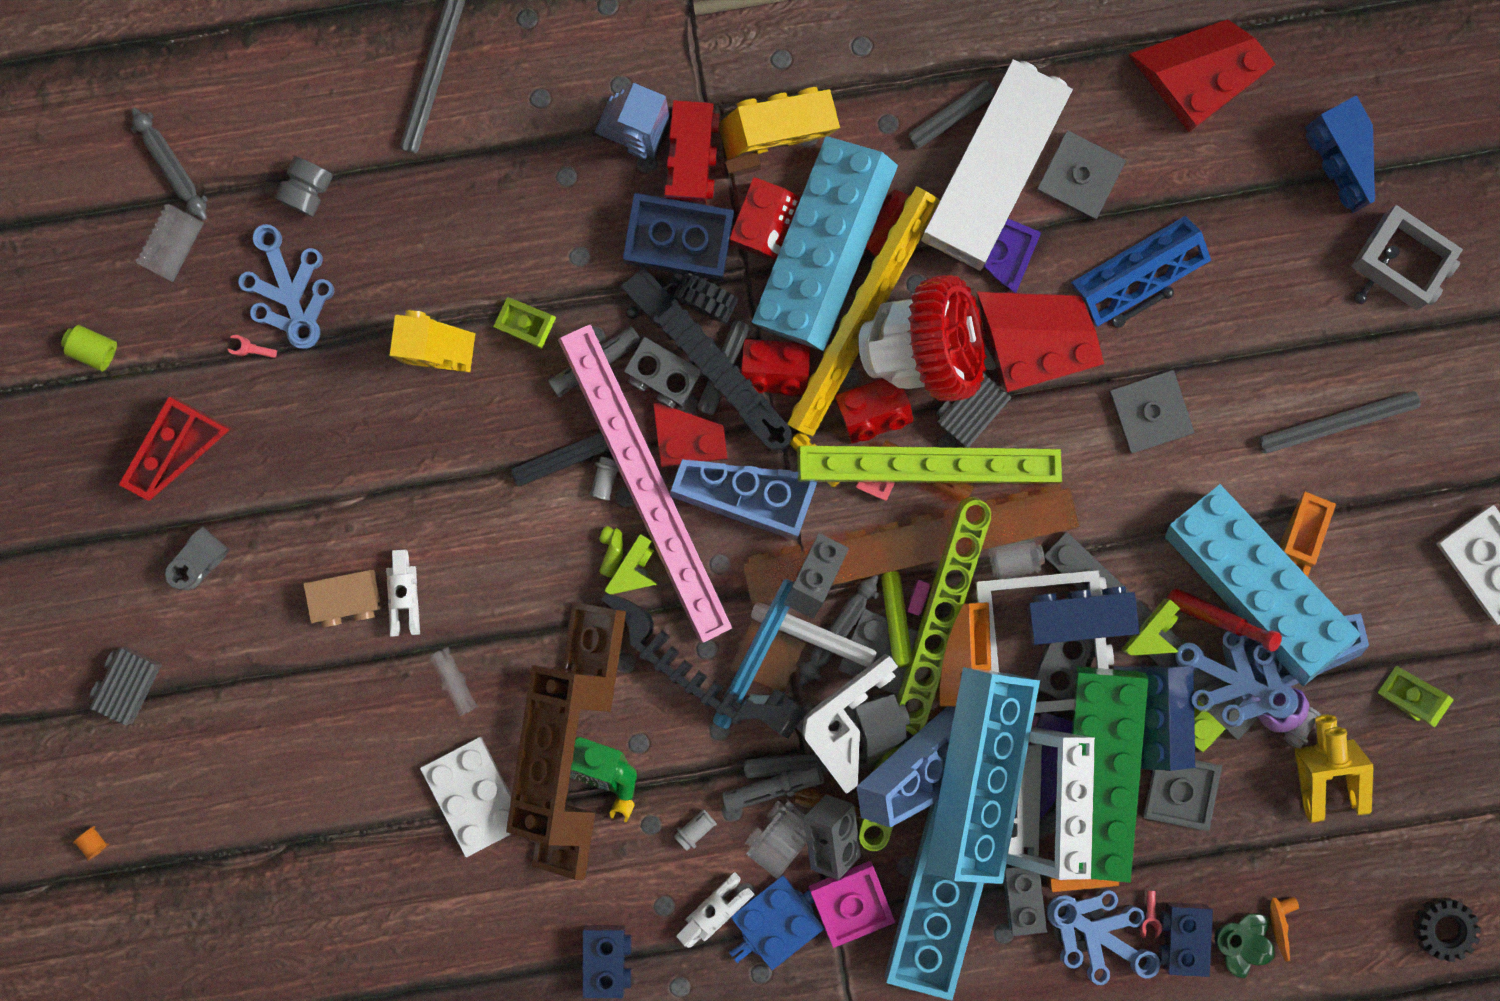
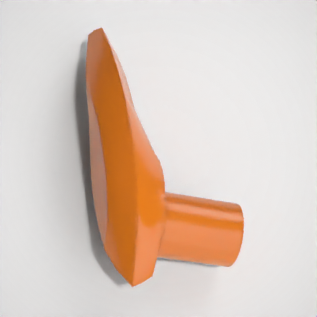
[1270,896,1299,962]

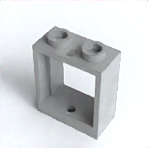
[1351,205,1463,310]

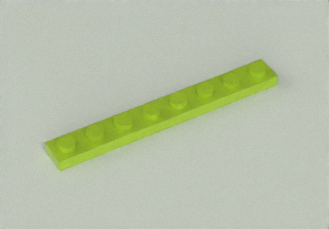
[797,446,1062,484]

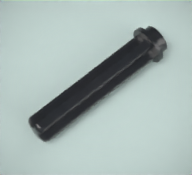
[511,429,611,487]

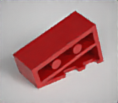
[119,396,232,501]

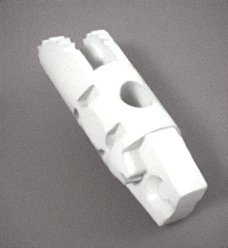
[386,549,420,636]
[677,872,754,948]

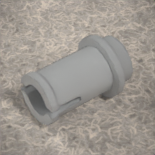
[589,456,620,500]
[1283,706,1321,749]
[674,808,717,851]

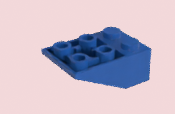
[1305,95,1375,213]

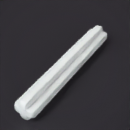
[751,602,876,667]

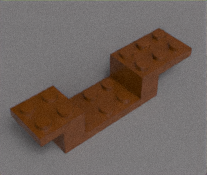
[506,602,626,880]

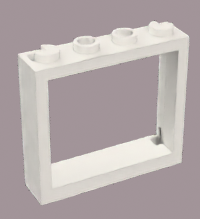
[975,570,1114,713]
[1006,727,1094,880]

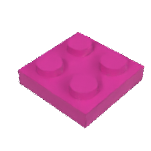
[808,861,895,948]

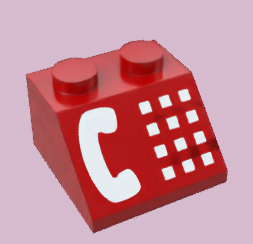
[729,177,801,262]

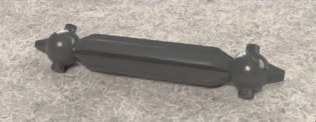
[131,107,208,221]
[798,574,879,687]

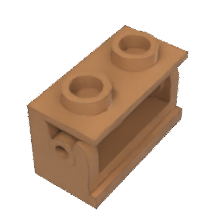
[304,570,382,628]

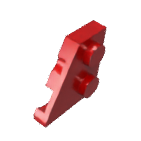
[653,403,728,467]

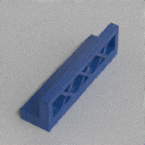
[1071,216,1211,327]

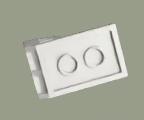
[802,654,898,794]

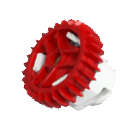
[859,275,988,402]

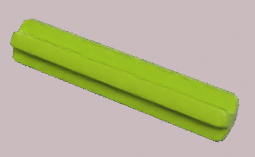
[881,571,912,668]

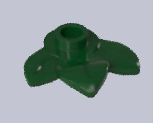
[1214,913,1275,978]

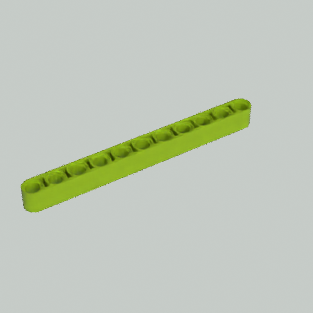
[857,497,991,851]

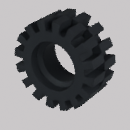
[673,272,739,324]
[1413,897,1481,962]

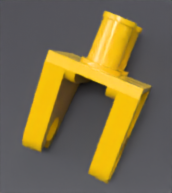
[1295,714,1373,823]

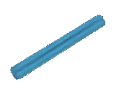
[713,579,794,729]

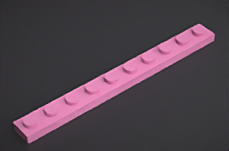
[558,324,732,643]

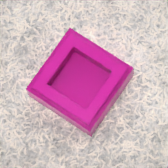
[906,580,930,616]

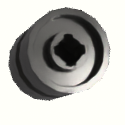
[274,156,333,217]

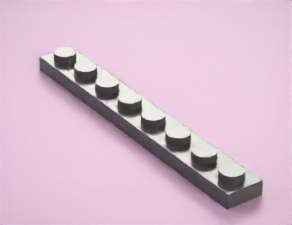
[1043,532,1259,740]

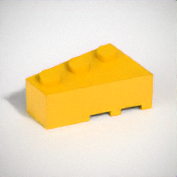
[719,87,840,160]
[390,310,476,373]

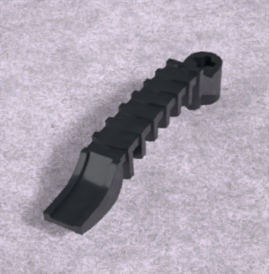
[621,266,792,454]
[601,593,808,739]

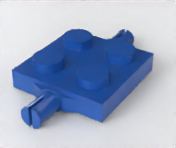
[729,875,825,970]

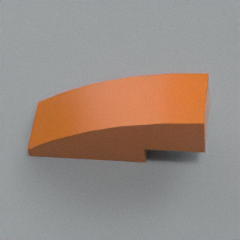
[1279,492,1336,577]
[940,602,992,706]

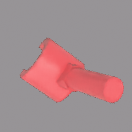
[227,335,277,358]
[1139,890,1162,939]

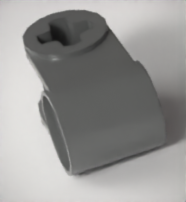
[165,527,229,590]

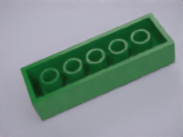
[1071,666,1148,883]

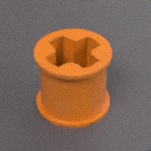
[73,826,109,861]

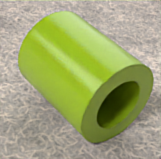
[61,325,117,372]

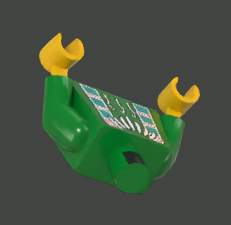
[570,736,637,822]

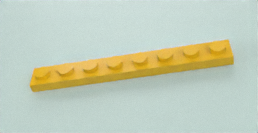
[788,186,941,437]

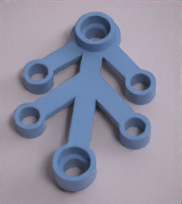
[238,224,334,349]
[1175,631,1298,727]
[1046,888,1160,985]

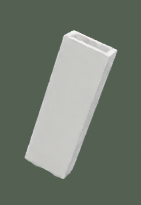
[921,59,1073,271]

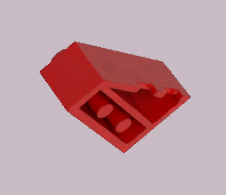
[664,100,720,205]

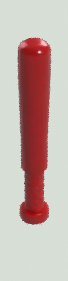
[1167,589,1282,651]

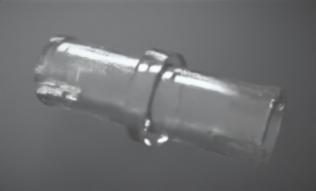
[429,647,478,717]

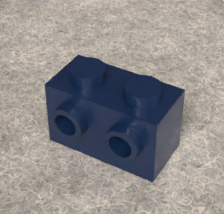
[1158,902,1213,977]
[583,925,632,998]

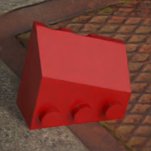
[1129,19,1276,133]
[976,291,1104,392]

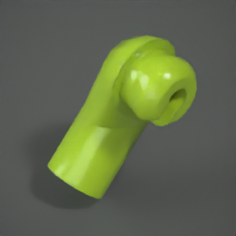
[599,526,623,578]

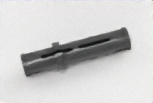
[548,326,642,398]
[723,763,824,813]

